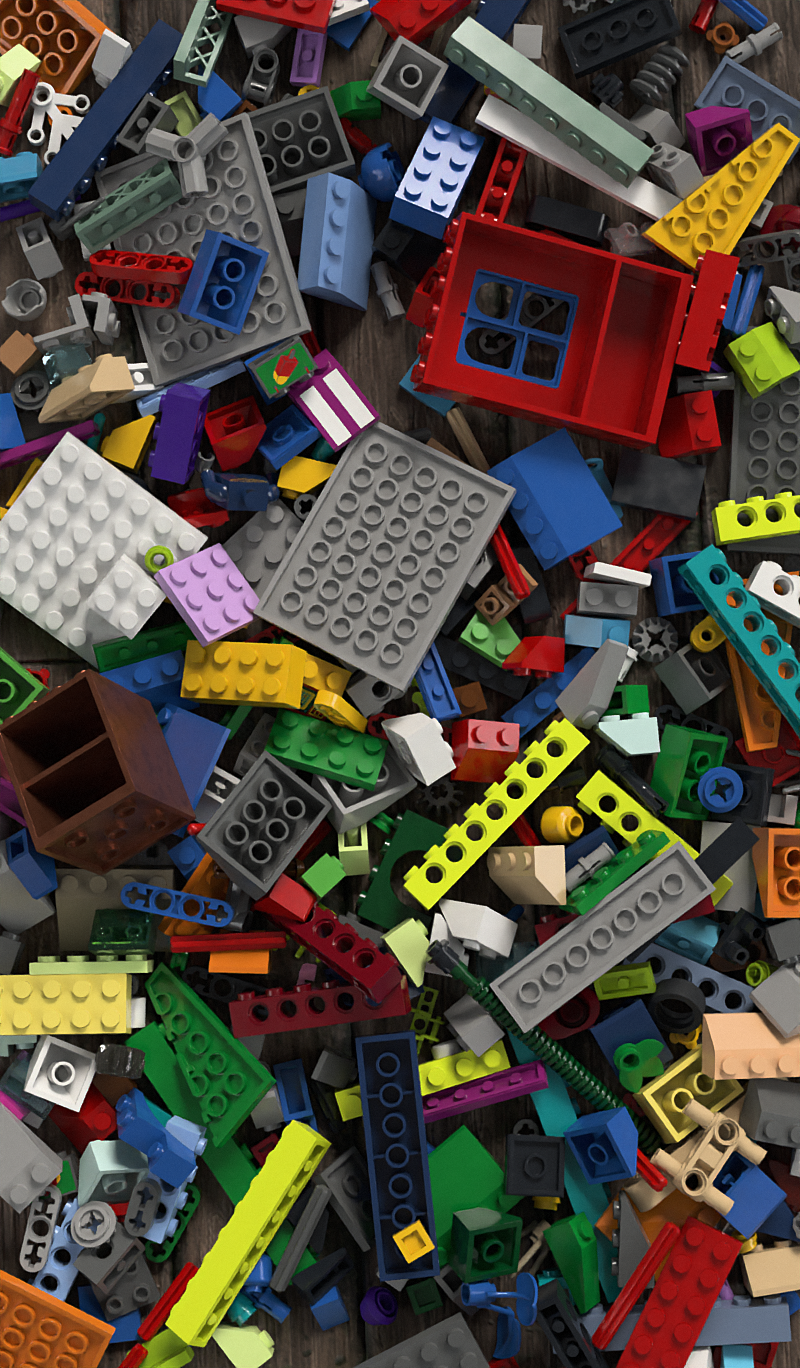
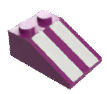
[287,349,381,452]

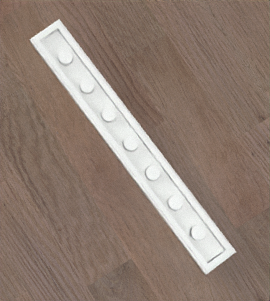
[475,94,682,221]

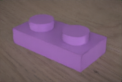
[290,28,328,87]

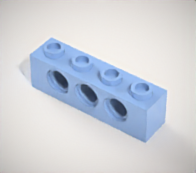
[133,1115,208,1244]
[27,1195,101,1302]

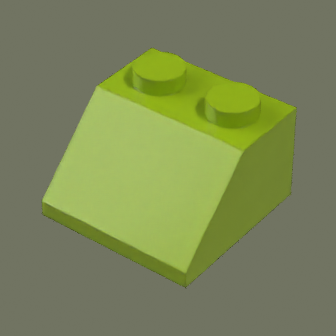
[723,322,800,400]

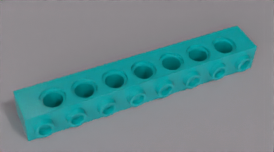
[677,544,800,737]

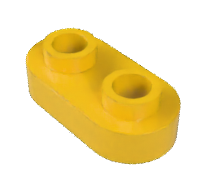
[690,605,735,653]

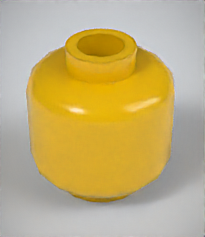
[540,806,584,843]

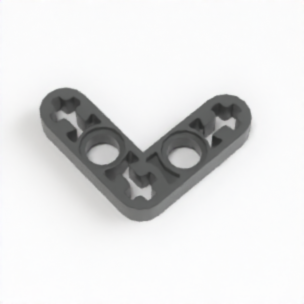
[730,229,800,293]

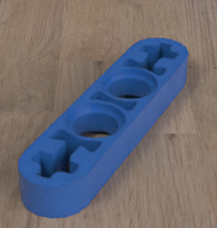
[121,882,234,927]

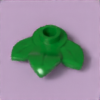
[613,1039,664,1093]

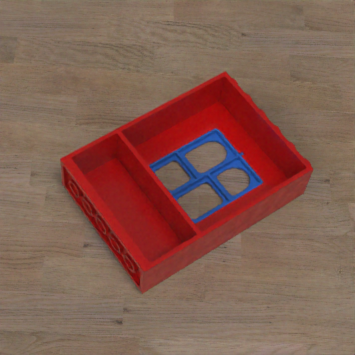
[410,211,694,450]

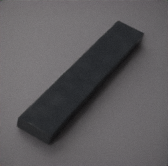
[626,817,760,963]

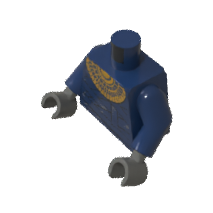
[194,452,281,511]

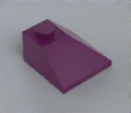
[685,106,753,177]

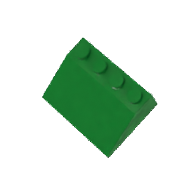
[428,1125,525,1269]

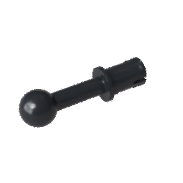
[506,766,587,799]

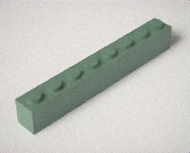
[443,16,654,189]

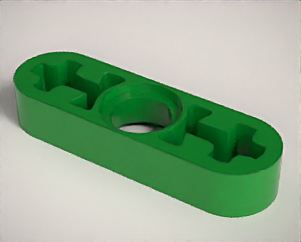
[145,1182,201,1262]

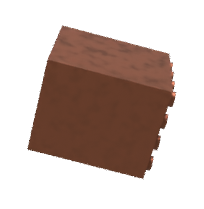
[0,669,196,876]

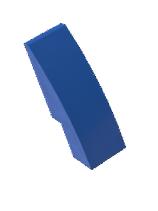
[273,1058,320,1134]

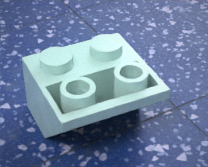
[593,713,660,757]

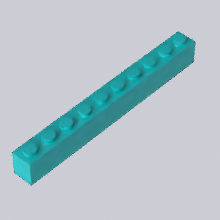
[505,1026,624,1303]

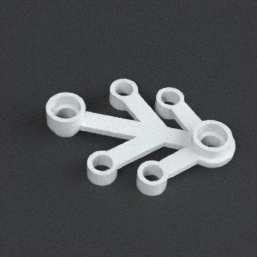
[27,82,91,166]

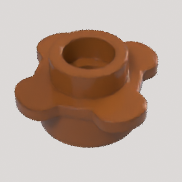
[706,21,739,55]

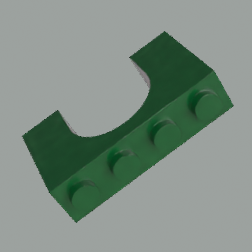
[355,809,462,930]

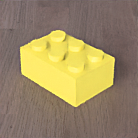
[632,1044,744,1144]

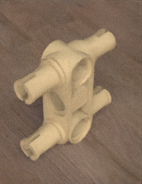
[650,1098,767,1216]

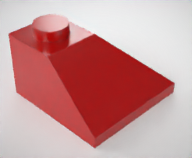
[204,395,267,471]
[47,1077,118,1155]

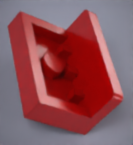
[167,488,229,529]

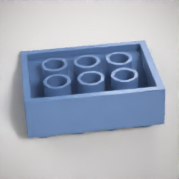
[297,172,377,311]

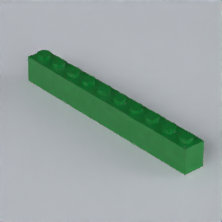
[124,1020,321,1286]

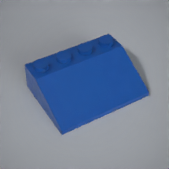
[486,427,623,571]
[157,702,231,838]

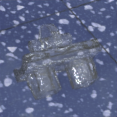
[603,222,657,258]

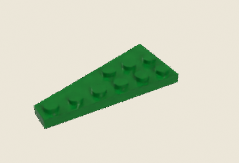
[144,962,277,1148]

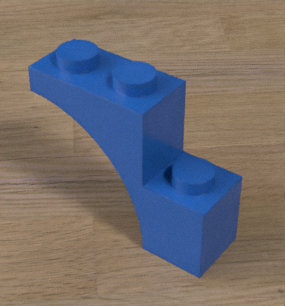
[115,1087,196,1189]

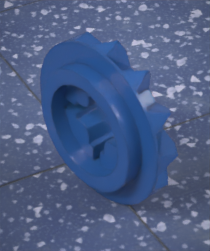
[696,766,743,813]

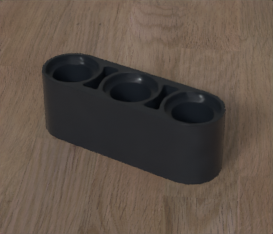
[524,195,610,247]
[509,540,552,625]

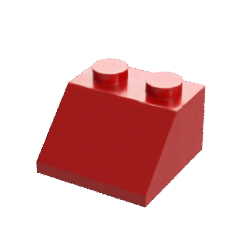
[657,390,722,459]
[451,719,520,784]

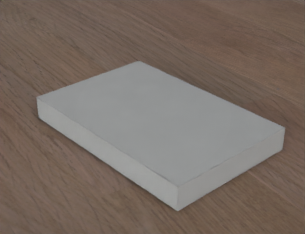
[700,821,761,913]

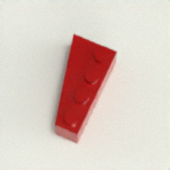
[675,249,740,372]

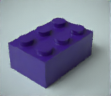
[148,382,211,484]

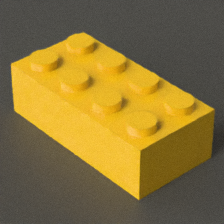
[180,640,307,709]

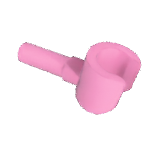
[297,963,317,985]

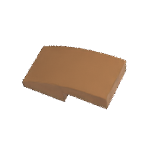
[474,564,538,626]

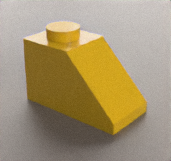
[100,415,158,474]
[277,456,337,500]

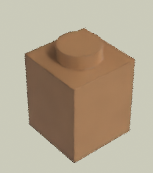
[0,330,42,378]

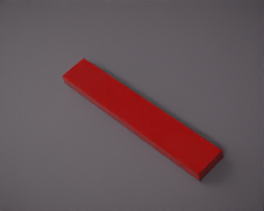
[559,513,698,621]

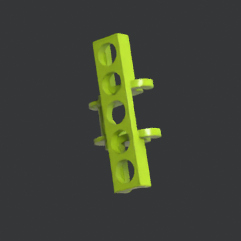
[403,986,445,1055]

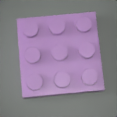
[153,543,261,647]

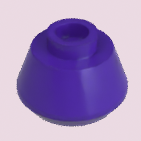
[360,1286,398,1326]

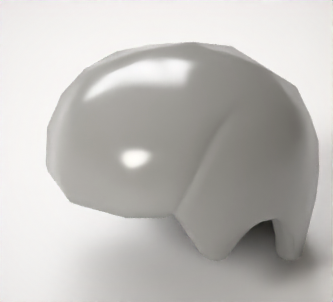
[1,278,47,321]

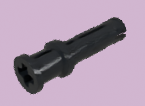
[594,744,669,817]

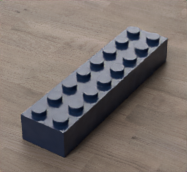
[355,1030,440,1282]

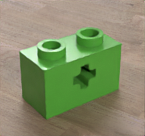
[297,853,346,902]

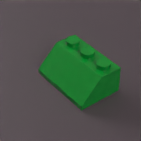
[645,724,729,821]

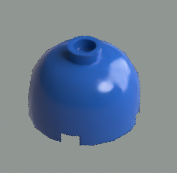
[358,143,406,202]

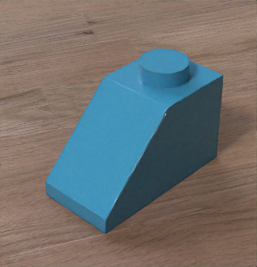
[563,614,630,648]

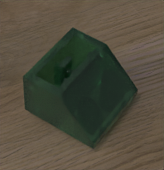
[88,908,157,956]

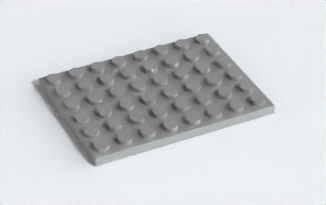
[94,112,312,387]
[253,421,516,693]

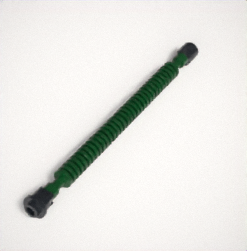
[425,939,697,1186]

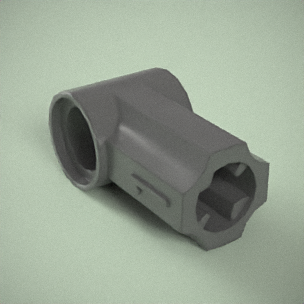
[217,879,253,933]

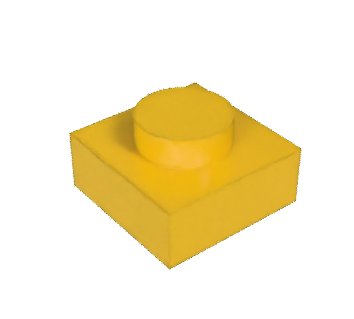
[393,1220,435,1264]

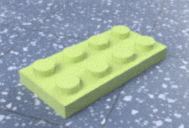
[29,954,154,975]

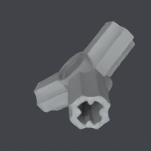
[145,113,229,199]

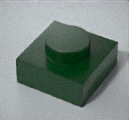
[406,1276,443,1315]

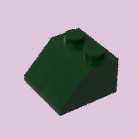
[449,1207,523,1284]

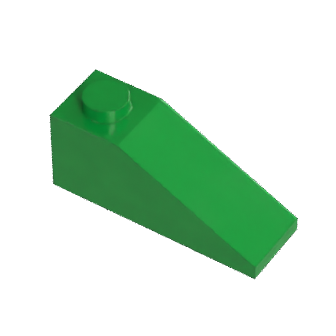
[542,1211,600,1314]

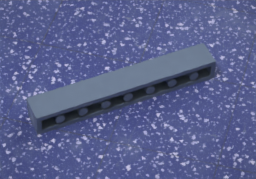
[553,1294,792,1354]

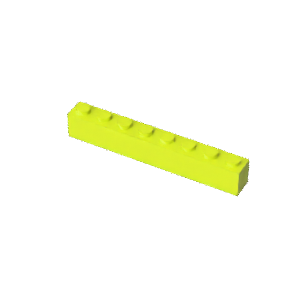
[165,1120,331,1347]

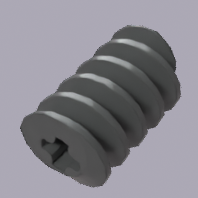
[629,43,690,106]

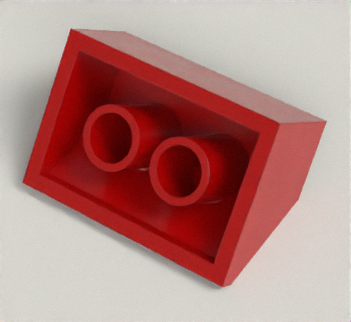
[370,0,472,45]

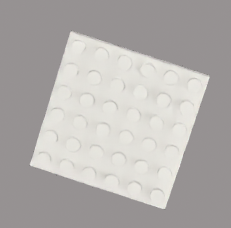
[0,432,208,669]

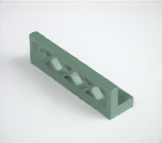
[173,0,235,88]
[74,159,183,254]

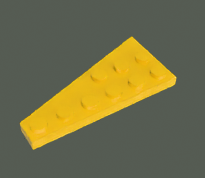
[641,123,800,276]

